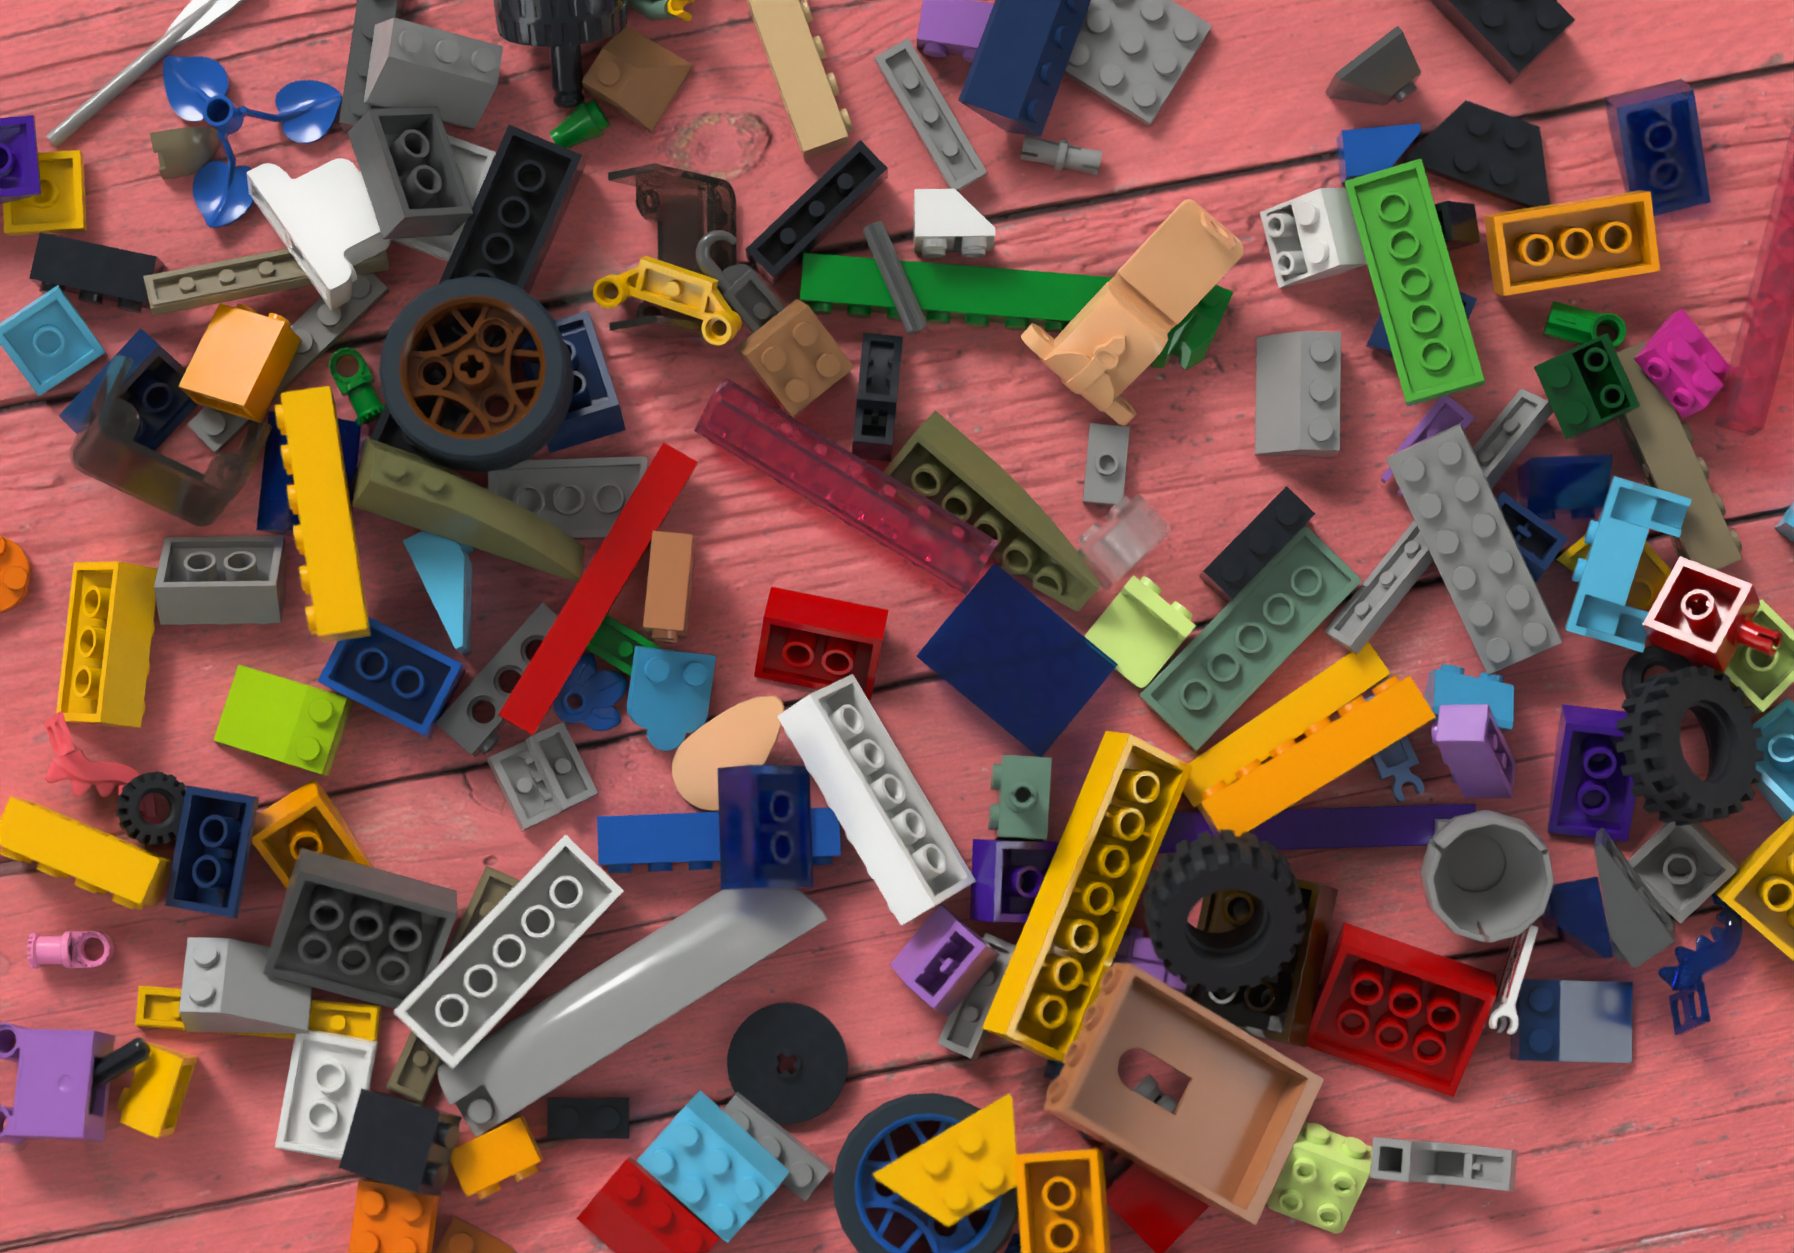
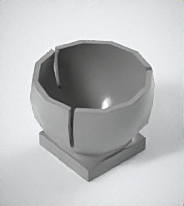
[1421,810,1554,943]

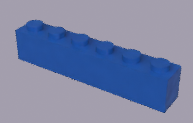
[597,808,841,873]

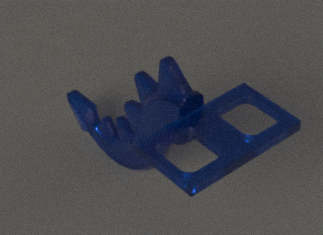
[1658,893,1743,1036]

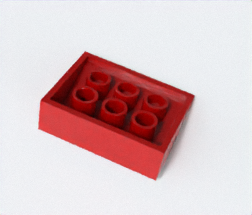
[1306,922,1496,1097]

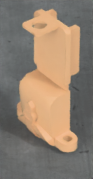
[1021,199,1244,426]

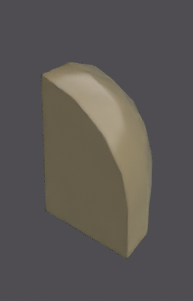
[150,127,219,180]

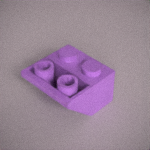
[890,903,1000,1016]

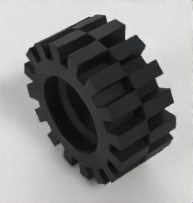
[116,771,186,845]

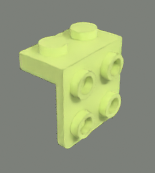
[1083,575,1196,688]
[1267,1122,1372,1234]

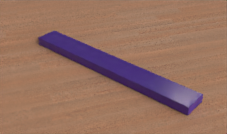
[1157,804,1476,854]

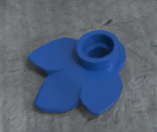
[553,653,628,731]

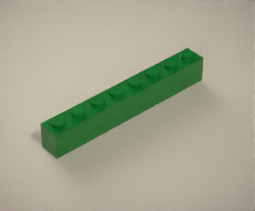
[800,253,1113,334]

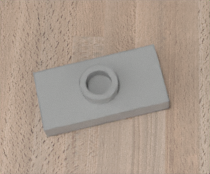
[1082,423,1130,507]

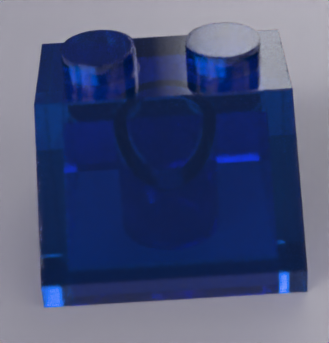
[1517,454,1612,521]
[1537,877,1613,959]

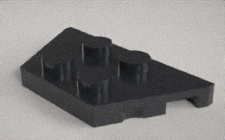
[1403,100,1550,208]

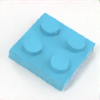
[0,285,106,396]

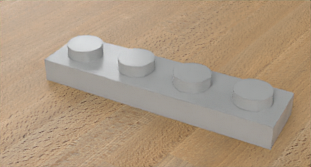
[874,38,987,192]

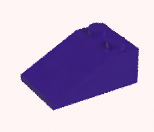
[0,115,42,204]
[1547,704,1636,842]
[970,839,1059,923]

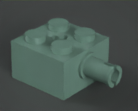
[988,755,1052,841]

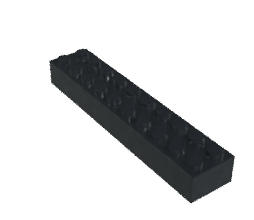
[348,125,586,494]

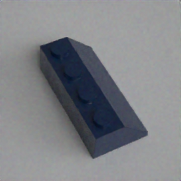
[958,0,1091,137]

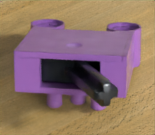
[0,1022,151,1145]

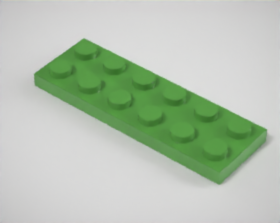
[1344,159,1485,407]

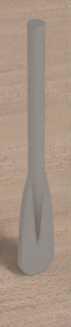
[46,0,245,148]

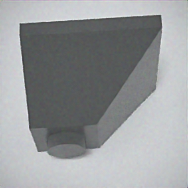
[1325,26,1421,105]

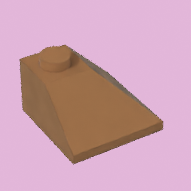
[582,26,693,132]

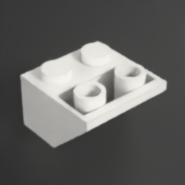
[1260,188,1367,288]
[913,189,995,258]

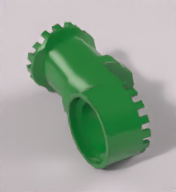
[329,347,385,426]

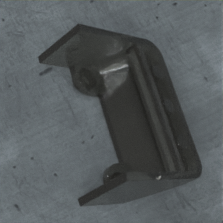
[608,163,737,338]
[70,355,273,526]

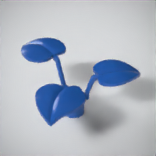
[163,56,343,228]

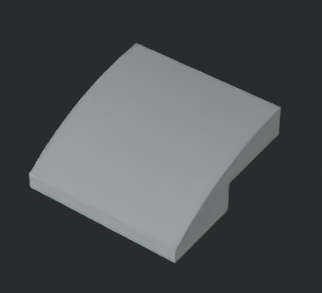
[487,722,598,832]

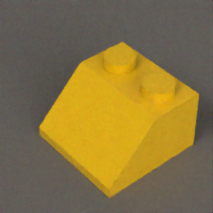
[117,1043,198,1138]

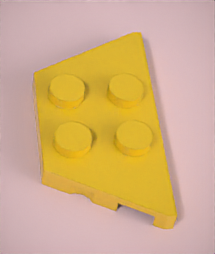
[872,1093,1017,1227]

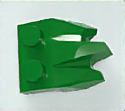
[1150,284,1233,370]

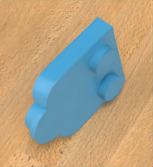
[627,646,716,751]

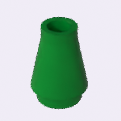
[549,99,611,149]

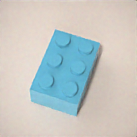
[637,1090,790,1243]

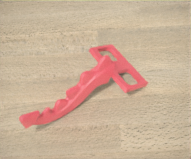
[44,711,162,824]

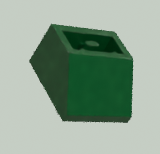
[1534,333,1641,439]

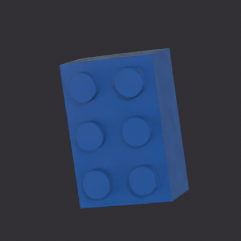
[317,617,467,739]

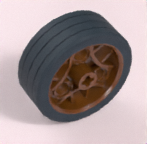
[379,276,574,472]

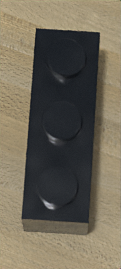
[29,232,164,313]
[1199,486,1315,603]

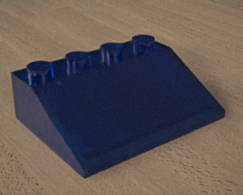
[916,563,1118,757]

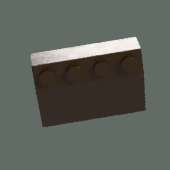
[1183,879,1338,1047]

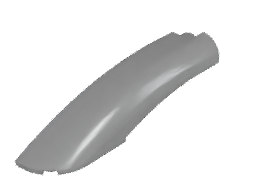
[438,880,828,1138]

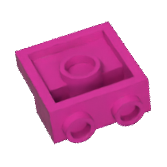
[1634,308,1731,418]

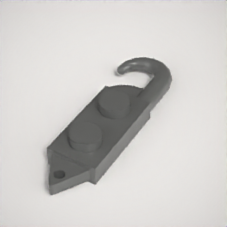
[696,230,785,333]

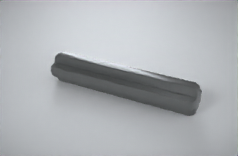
[863,221,927,335]

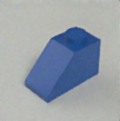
[1337,123,1421,185]

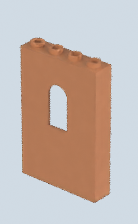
[1043,963,1324,1225]

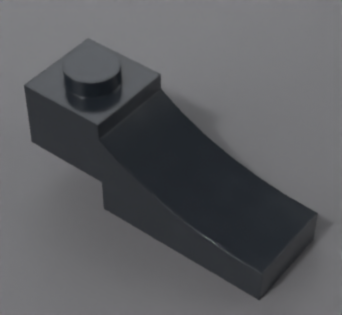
[851,333,903,462]

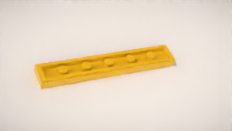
[1182,641,1391,808]
[135,986,382,1046]

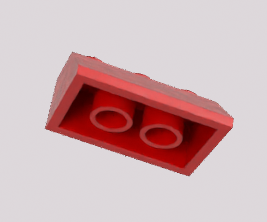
[754,587,889,700]
[576,1156,720,1253]

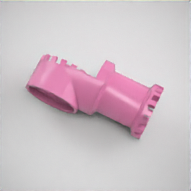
[27,931,115,969]

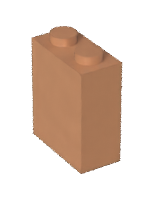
[643,531,696,644]

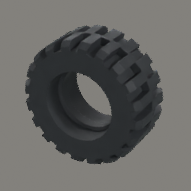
[1143,830,1306,993]

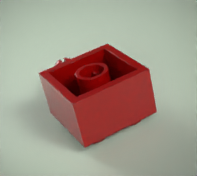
[1643,557,1782,672]

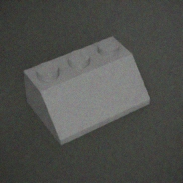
[364,18,503,130]
[1255,331,1341,457]
[154,535,285,625]

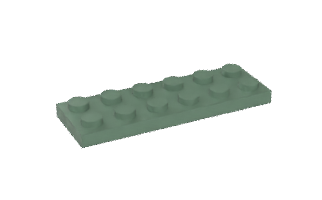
[1138,525,1362,752]

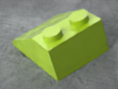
[213,664,353,777]

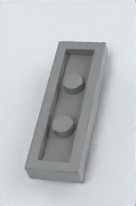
[937,932,1016,1061]
[723,1092,832,1201]

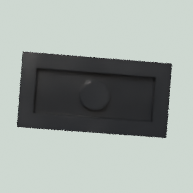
[547,1097,630,1139]

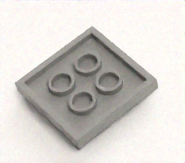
[1064,0,1212,127]

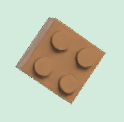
[735,299,855,417]

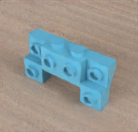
[1565,476,1692,653]

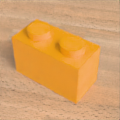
[450,1116,544,1199]

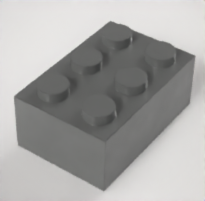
[348,107,473,239]

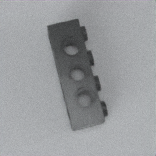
[436,602,558,757]

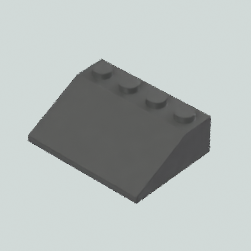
[263,848,457,1009]

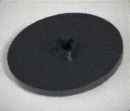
[727,1002,848,1124]

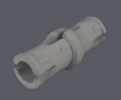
[1020,135,1103,176]

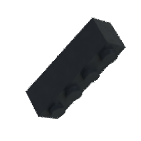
[745,140,888,286]

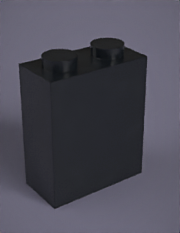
[339,1089,462,1196]

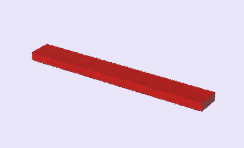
[498,442,698,737]

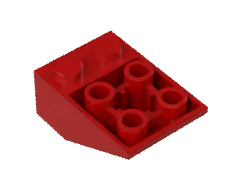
[1094,1143,1210,1253]

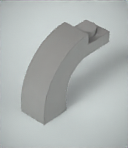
[1370,1137,1517,1191]

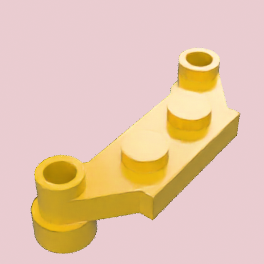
[593,256,742,346]

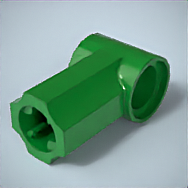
[1543,301,1626,349]

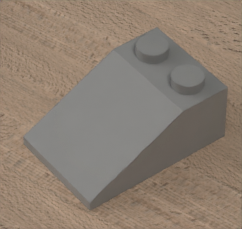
[179,937,313,1034]

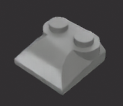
[1628,821,1739,924]

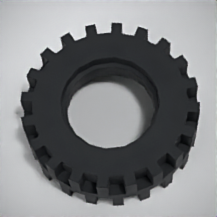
[1616,666,1764,826]

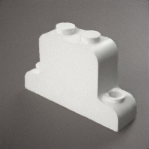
[247,158,391,310]

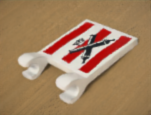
[1483,925,1539,1034]

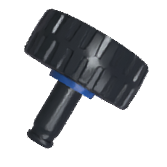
[494,0,628,108]

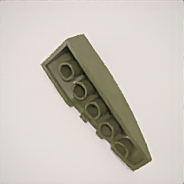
[876,410,1102,612]
[352,437,585,583]

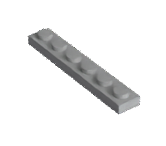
[187,273,389,454]

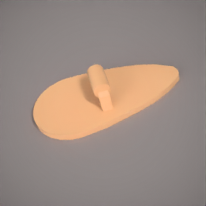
[672,695,784,811]

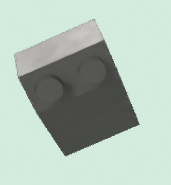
[1594,828,1675,969]

